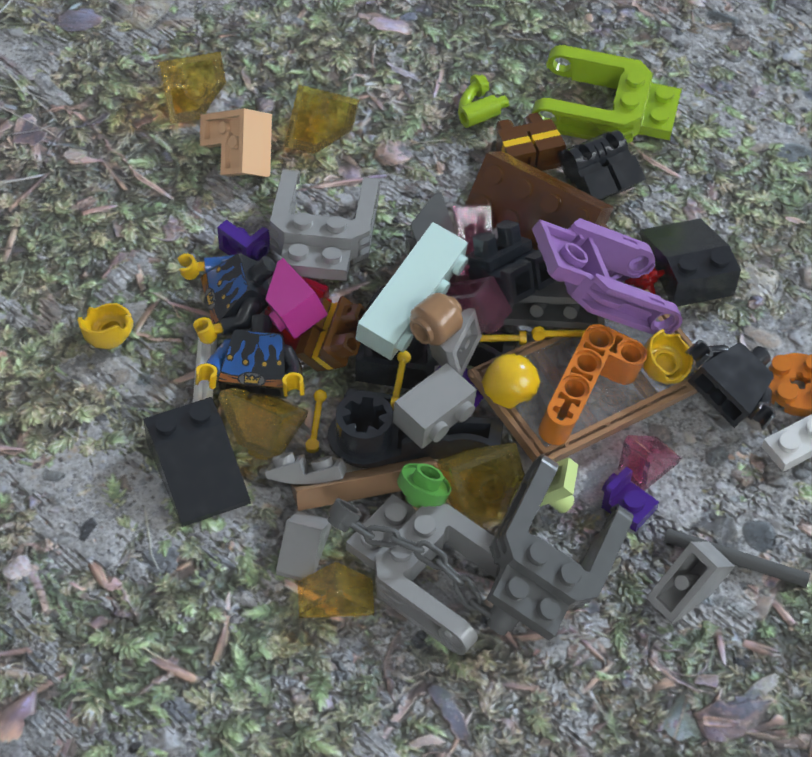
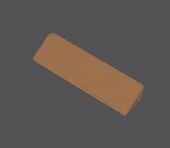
[290,456,439,511]

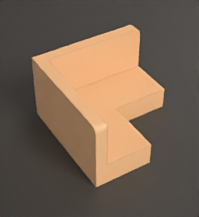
[200,108,272,177]

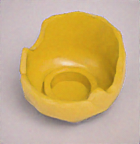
[77,303,134,350]
[643,329,694,384]
[482,354,541,409]

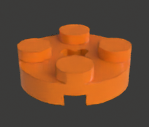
[768,353,812,417]

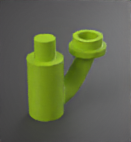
[458,74,509,128]

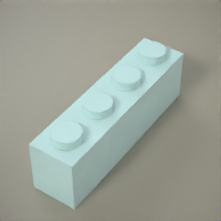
[356,222,469,360]

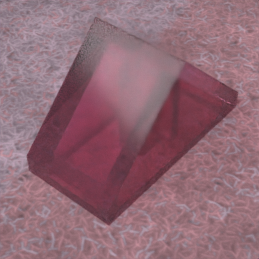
[618,435,682,491]

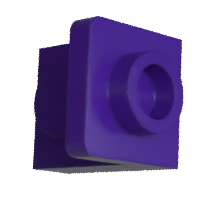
[217,220,270,261]
[601,466,659,532]

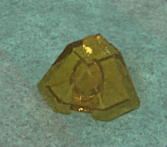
[156,51,226,124]
[284,84,360,154]
[218,388,309,460]
[436,443,525,530]

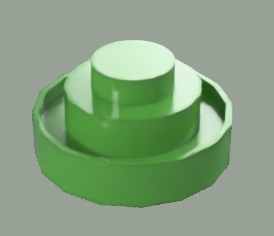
[397,463,452,508]

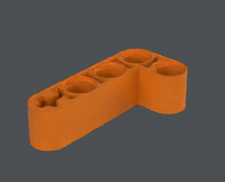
[538,324,647,445]

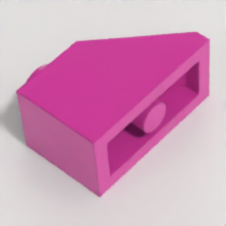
[265,258,328,339]

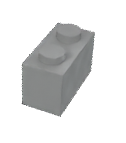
[393,363,477,449]

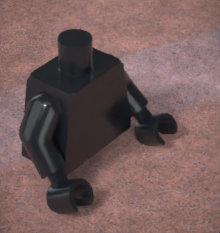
[685,340,776,430]

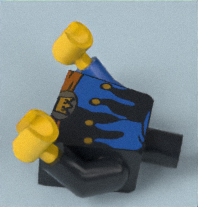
[178,253,276,344]
[195,314,305,399]

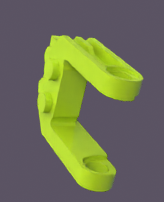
[531,45,682,143]

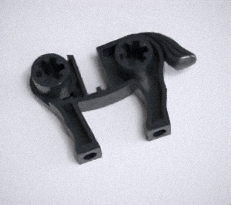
[328,285,516,468]

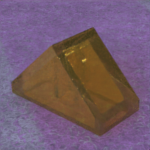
[298,561,374,618]

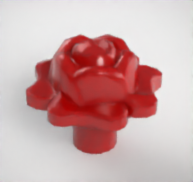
[624,267,665,294]

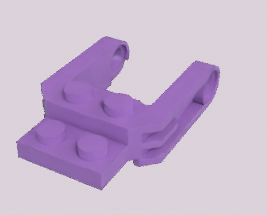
[532,218,682,335]

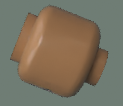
[410,293,463,346]

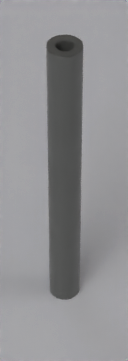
[663,528,811,587]

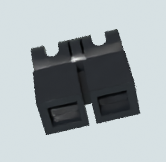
[558,130,646,201]
[465,220,557,305]

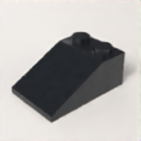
[639,218,741,307]
[143,397,251,527]

